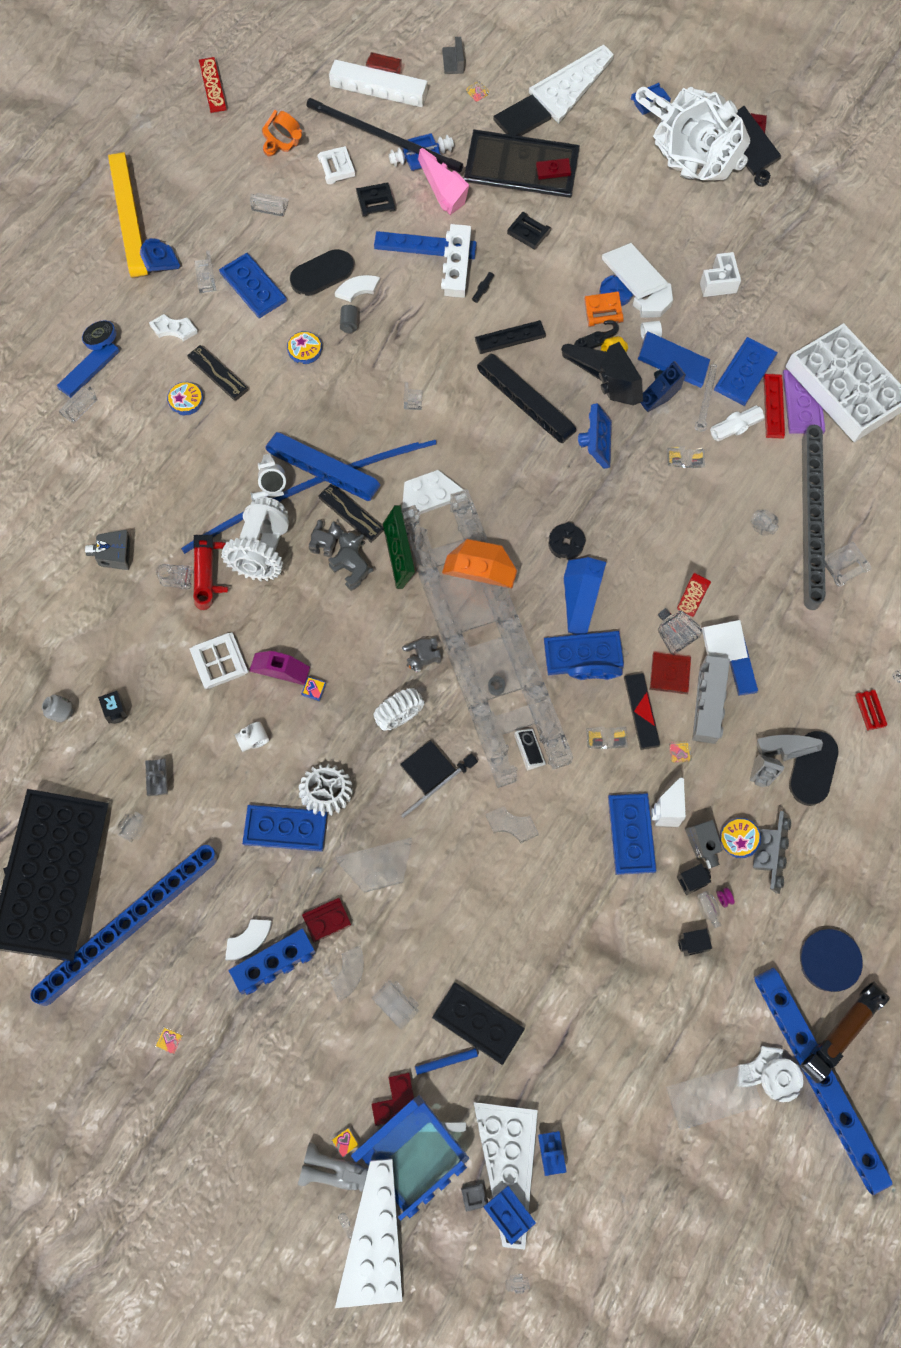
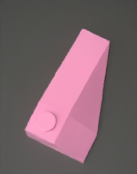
[418,148,469,215]

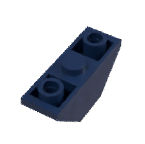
[641,361,686,412]

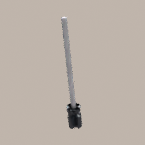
[401,753,478,818]

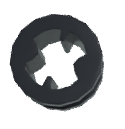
[754,169,771,187]

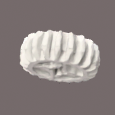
[373,688,424,731]
[299,764,353,816]

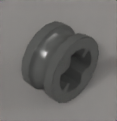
[488,676,506,696]

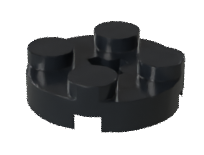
[548,522,586,560]

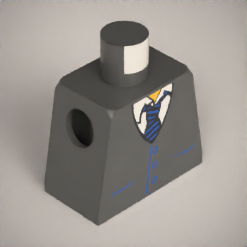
[85,530,131,570]
[685,820,722,869]

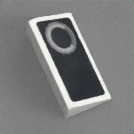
[514,729,546,771]

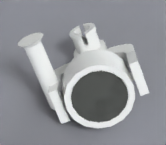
[250,453,286,501]

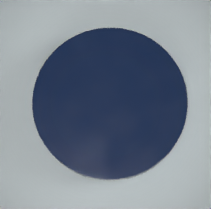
[800,929,863,992]

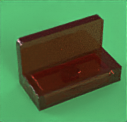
[366,52,402,75]

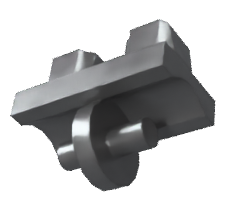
[145,759,168,796]

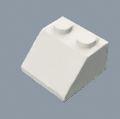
[651,778,686,827]

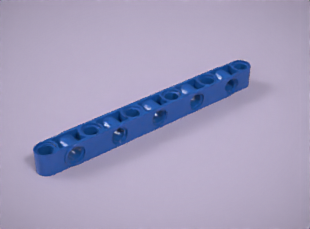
[754,968,893,1196]

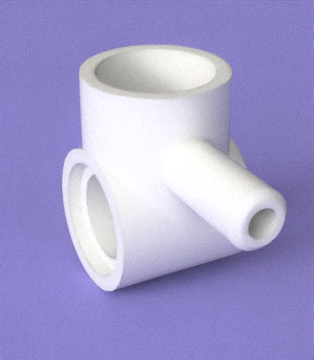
[234,722,269,752]

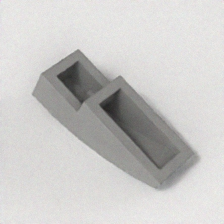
[757,735,823,761]

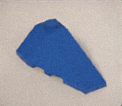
[563,557,606,635]

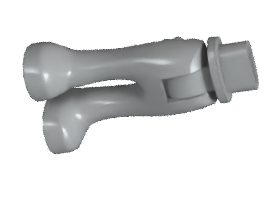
[298,1143,368,1192]

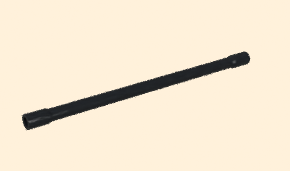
[306,98,463,173]

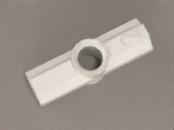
[710,405,764,442]

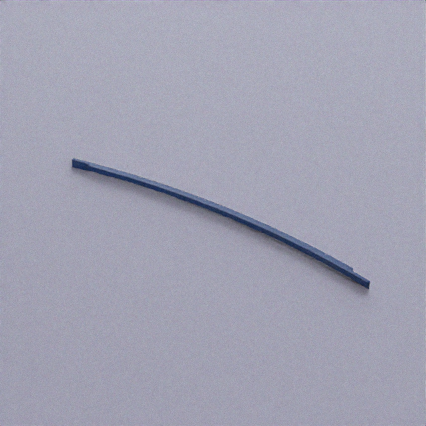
[181,440,436,554]

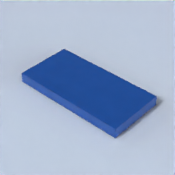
[219,253,287,319]
[638,331,710,388]
[714,337,778,406]
[544,631,624,675]
[608,794,656,875]
[242,805,327,852]

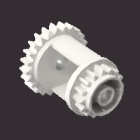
[221,497,289,581]

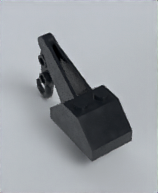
[561,320,643,406]

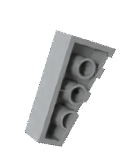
[692,656,730,744]

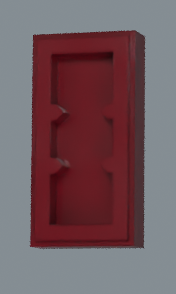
[536,158,571,180]

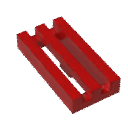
[855,690,888,731]

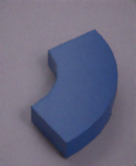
[568,665,623,680]

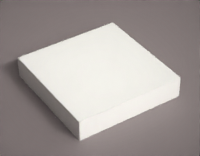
[702,620,748,661]

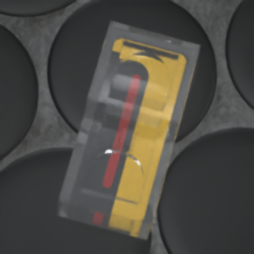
[667,446,705,468]
[586,726,628,749]

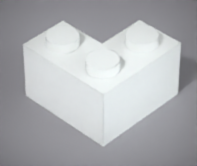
[700,252,741,297]

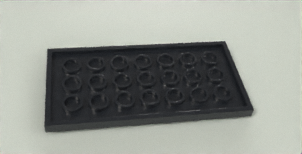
[0,789,109,962]

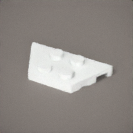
[402,470,467,520]

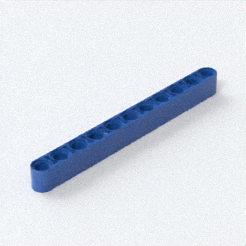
[30,845,218,1006]

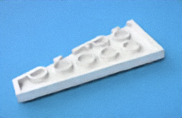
[529,45,614,124]
[473,1102,538,1250]
[335,1158,402,1308]

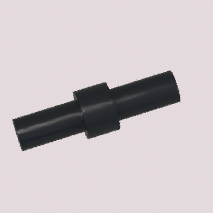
[472,272,494,303]

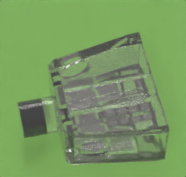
[658,608,703,656]

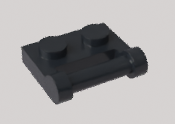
[356,182,395,217]
[507,211,552,250]

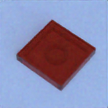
[649,652,691,695]

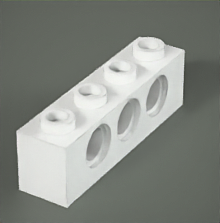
[441,224,471,298]

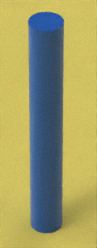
[415,1048,478,1075]

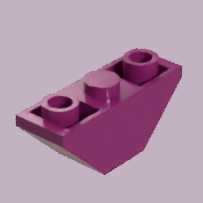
[249,651,310,685]

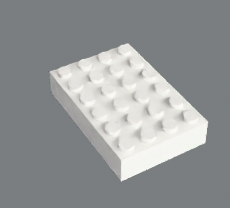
[786,323,901,442]

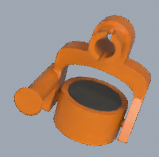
[262,110,302,156]

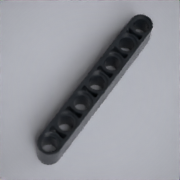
[477,353,576,443]

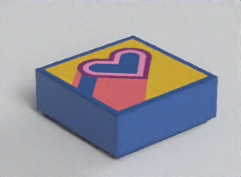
[301,677,326,701]

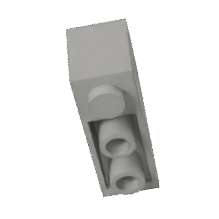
[750,754,784,787]

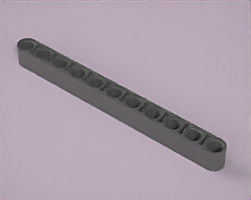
[802,424,826,610]

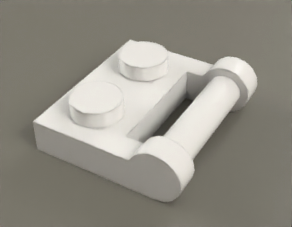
[317,146,355,184]

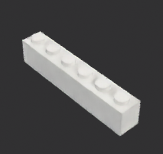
[329,60,427,107]

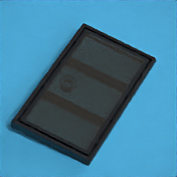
[463,129,580,198]

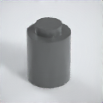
[340,305,358,333]

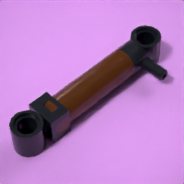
[800,981,890,1083]

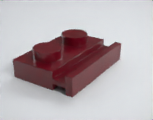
[302,898,351,943]

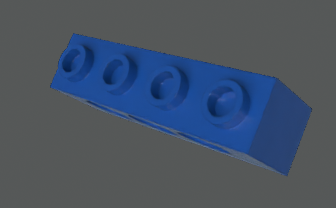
[228,928,316,995]

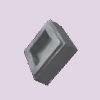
[461,1184,487,1212]

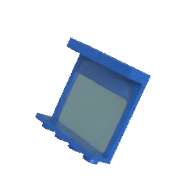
[351,1095,470,1221]

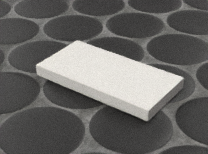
[602,243,668,299]

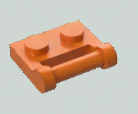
[584,292,623,327]

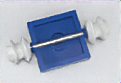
[389,133,454,171]

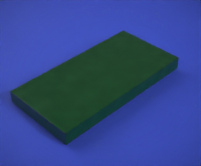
[383,505,415,589]

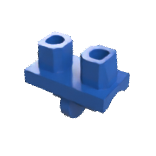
[538,1131,567,1176]

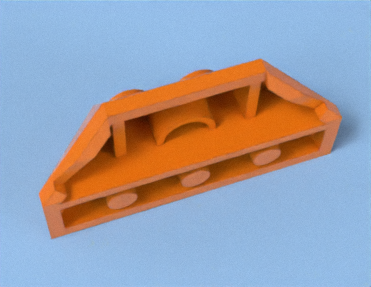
[442,539,517,588]

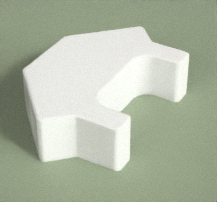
[633,283,673,318]

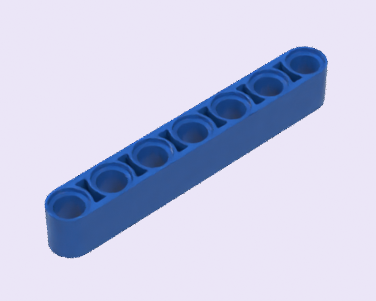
[265,432,381,501]

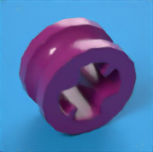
[717,887,735,908]

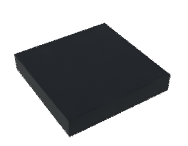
[400,740,455,795]

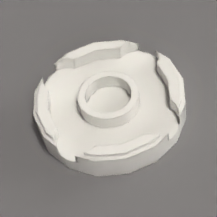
[761,1058,803,1102]

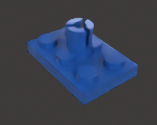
[578,403,612,469]

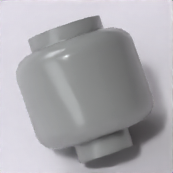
[42,694,73,723]

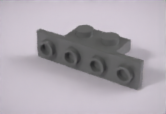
[753,811,791,894]

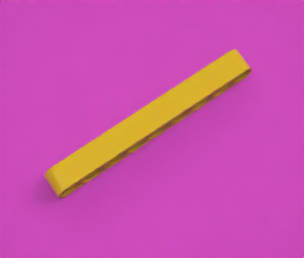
[108,152,148,278]

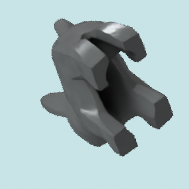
[328,532,374,591]

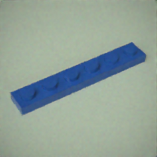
[374,231,476,259]

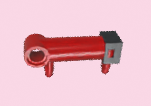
[193,535,228,610]

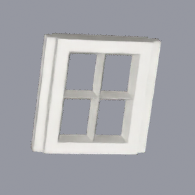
[189,633,248,689]

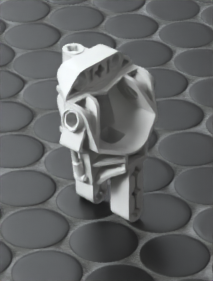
[636,87,750,180]

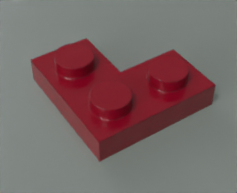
[371,1073,414,1126]

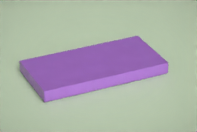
[782,370,825,434]

